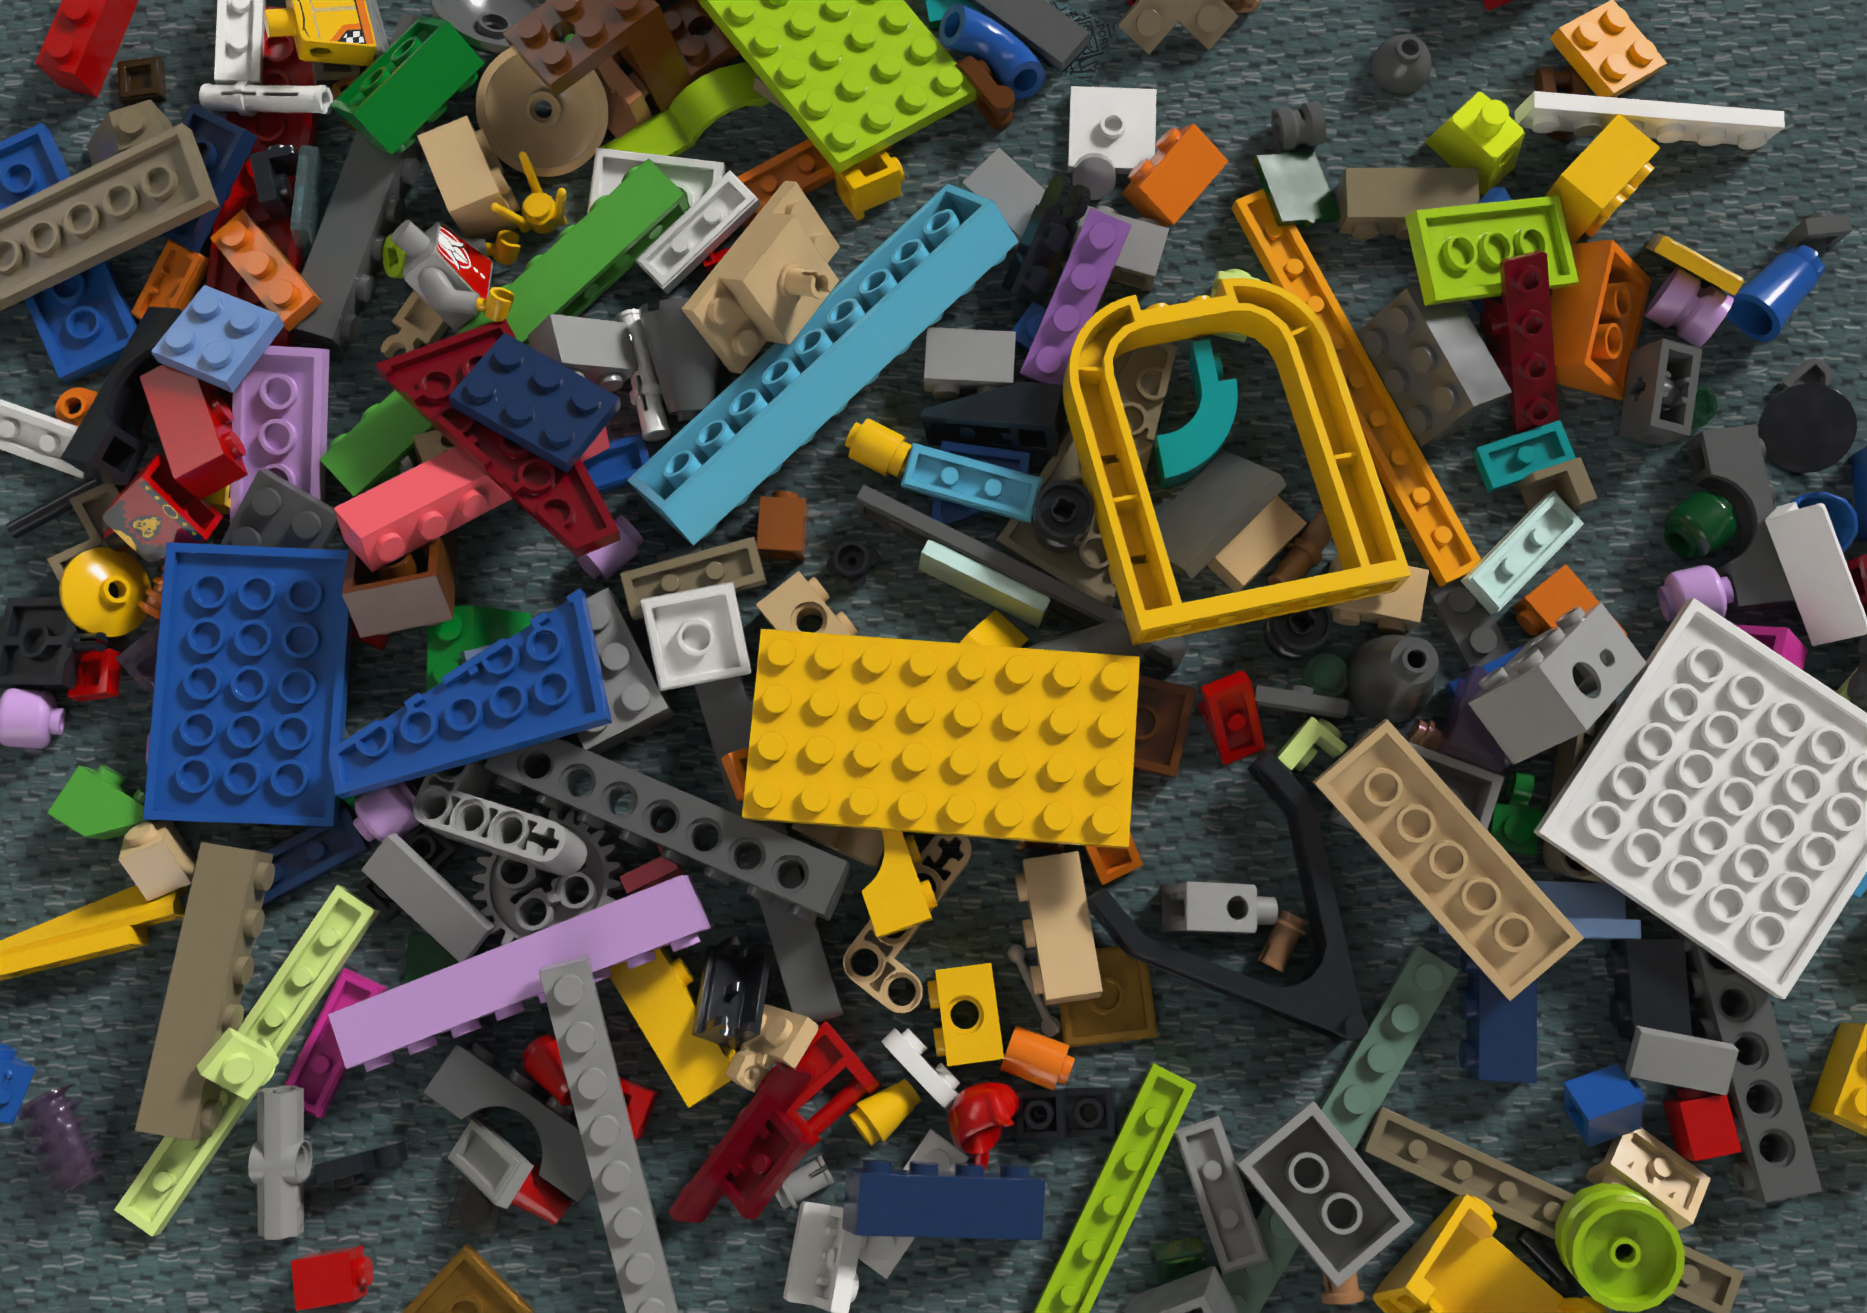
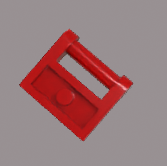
[758,1021,882,1149]

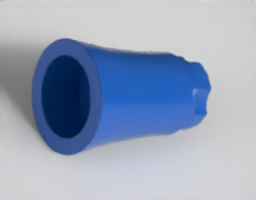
[1726,245,1825,342]

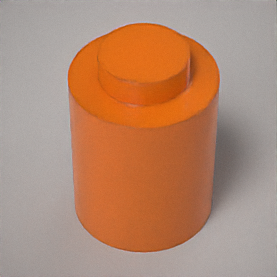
[1000,1025,1075,1091]

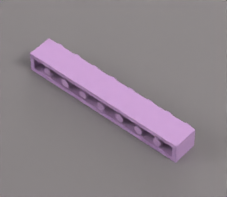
[328,875,711,1072]

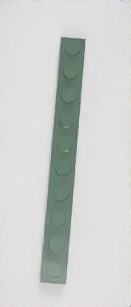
[1220,945,1459,1313]

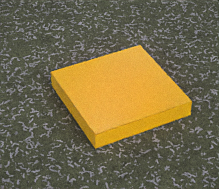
[1645,233,1744,296]

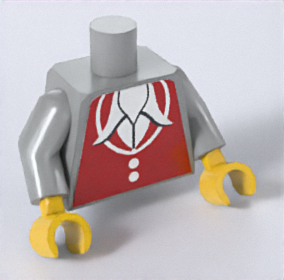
[391,220,520,331]

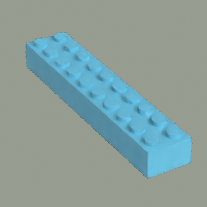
[627,184,1019,546]

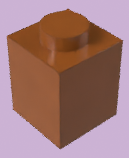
[757,491,808,561]

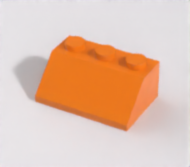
[1550,239,1651,400]

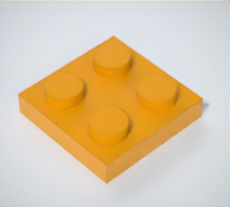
[1550,0,1667,98]

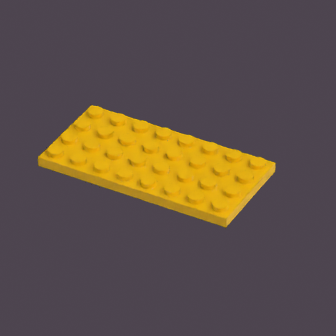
[742,629,1140,849]

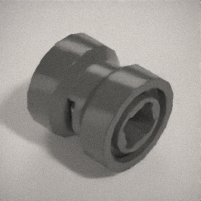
[1271,100,1326,152]

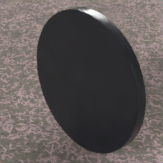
[1758,383,1857,473]

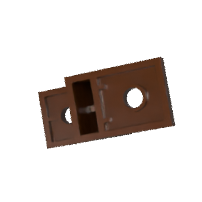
[503,0,740,112]

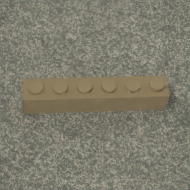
[135,842,275,1140]

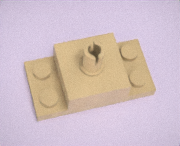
[681,181,840,374]

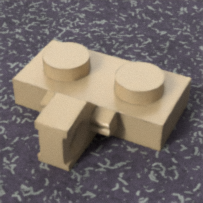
[725,1004,819,1093]

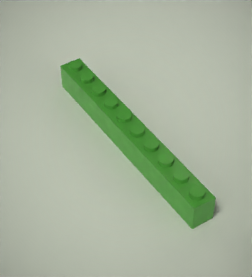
[320,158,690,497]

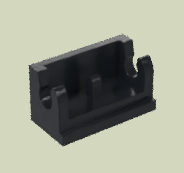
[692,936,773,1049]

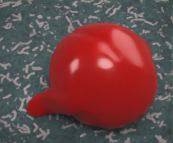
[948,1082,1019,1171]

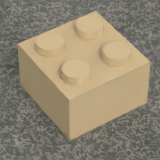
[417,116,521,241]

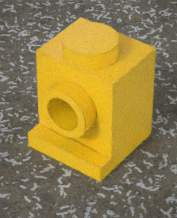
[834,149,905,221]

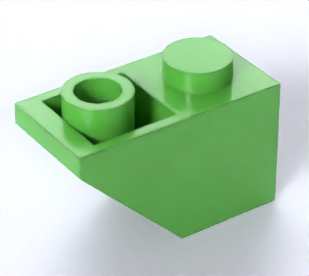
[47,765,159,840]

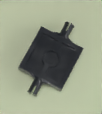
[0,597,108,689]

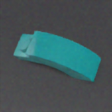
[1152,339,1238,489]

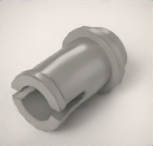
[775,1155,835,1210]

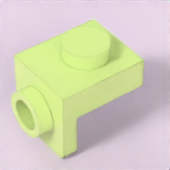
[197,1027,280,1100]

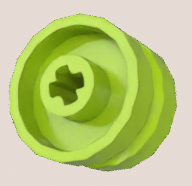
[1555,1183,1685,1312]

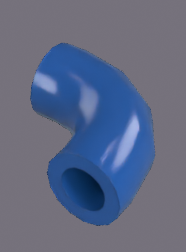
[939,4,1045,99]

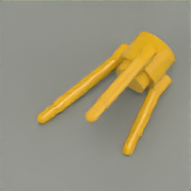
[490,151,567,234]

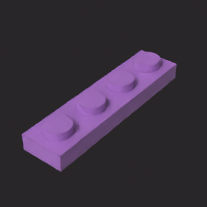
[1020,208,1131,385]

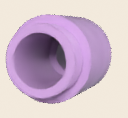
[576,515,645,580]

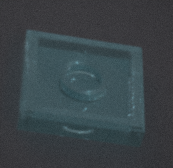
[290,145,326,262]

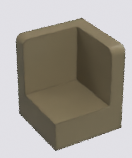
[1517,457,1597,512]

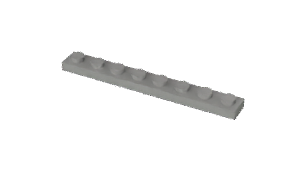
[539,955,679,1313]

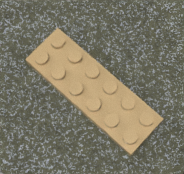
[1313,719,1584,1001]

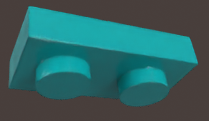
[1472,420,1576,493]

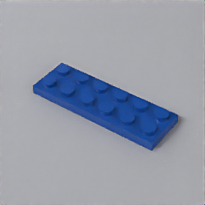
[0,123,138,384]

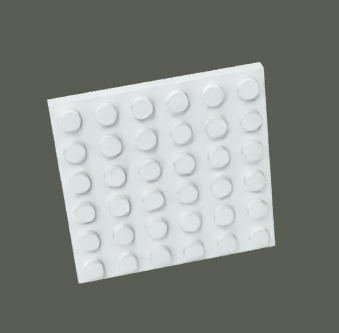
[1533,598,1867,999]

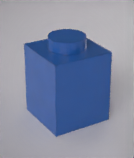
[1564,1063,1646,1148]

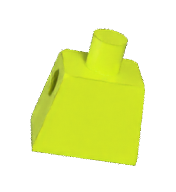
[1425,92,1525,196]

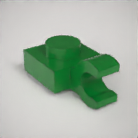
[1487,772,1541,856]

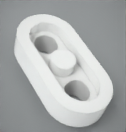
[881,1028,960,1110]

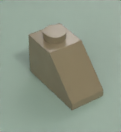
[87,99,172,166]

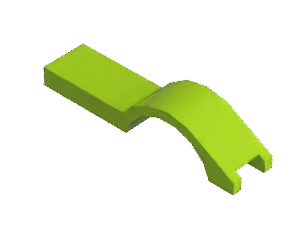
[599,62,770,157]

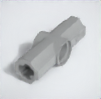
[248,1085,313,1240]

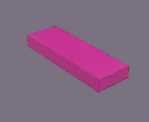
[285,968,388,1119]

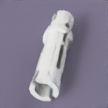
[199,80,333,117]
[615,309,671,442]

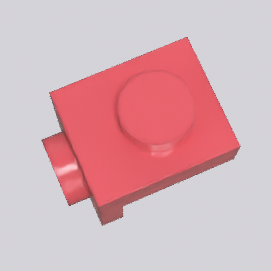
[620,827,685,895]

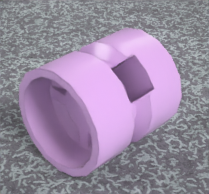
[1644,266,1734,348]

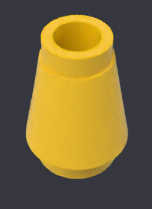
[848,1078,921,1146]

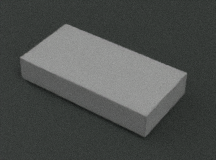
[1625,1026,1739,1095]
[448,1117,534,1209]

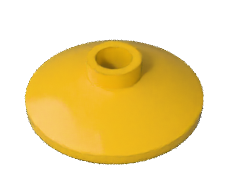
[59,547,152,637]

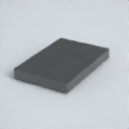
[1156,450,1287,580]

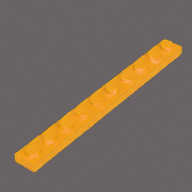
[1231,189,1481,587]

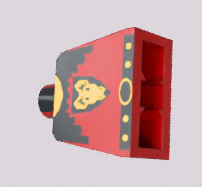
[102,453,223,562]

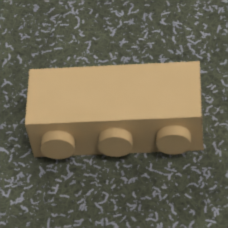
[1015,851,1103,1006]

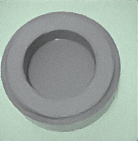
[1072,153,1116,200]

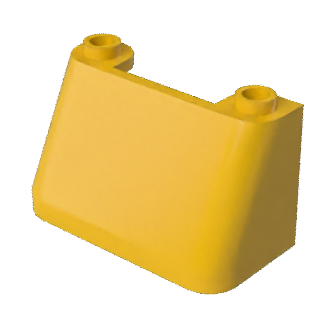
[1373,1194,1610,1313]

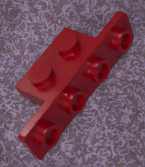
[1480,250,1559,434]
[668,1063,812,1223]

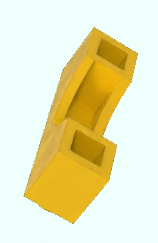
[861,830,938,939]

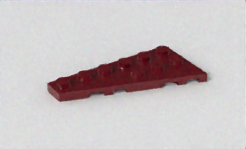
[375,318,620,558]

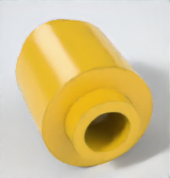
[845,418,912,478]

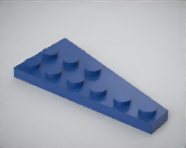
[328,588,612,799]

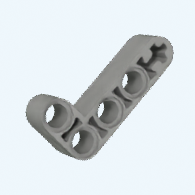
[413,759,587,876]

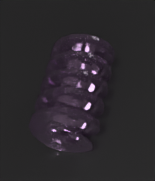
[16,1084,112,1194]

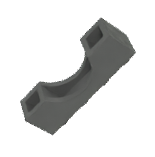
[1686,424,1793,614]
[423,1040,594,1202]

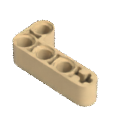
[843,834,972,1013]

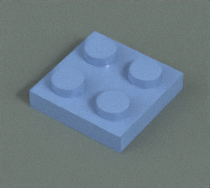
[151,285,284,393]

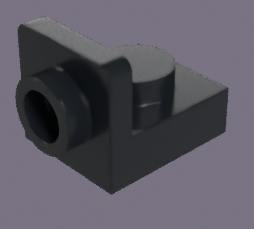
[249,145,308,221]

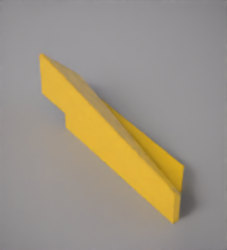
[0,885,188,981]

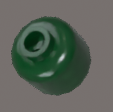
[1664,492,1736,559]

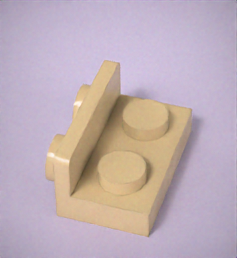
[1586,1127,1711,1231]

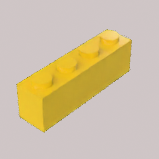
[610,946,739,1108]

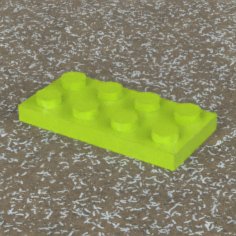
[1405,195,1579,306]

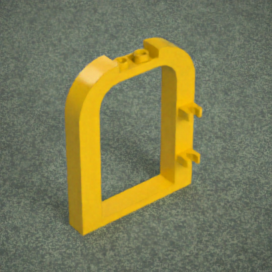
[1063,278,1411,646]

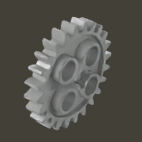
[472,808,625,945]

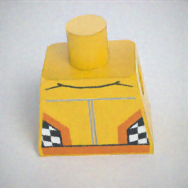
[263,0,377,66]

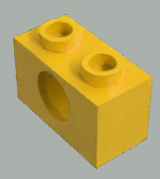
[927,963,1004,1066]

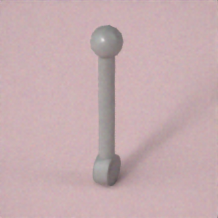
[1007,945,1061,1037]

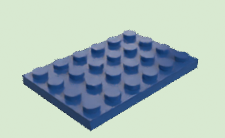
[143,542,353,827]

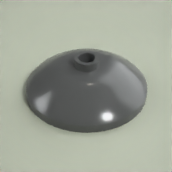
[430,0,548,55]

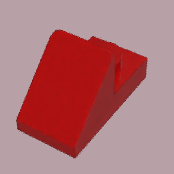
[1197,670,1266,765]

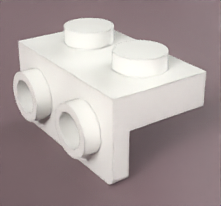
[783,1201,867,1313]

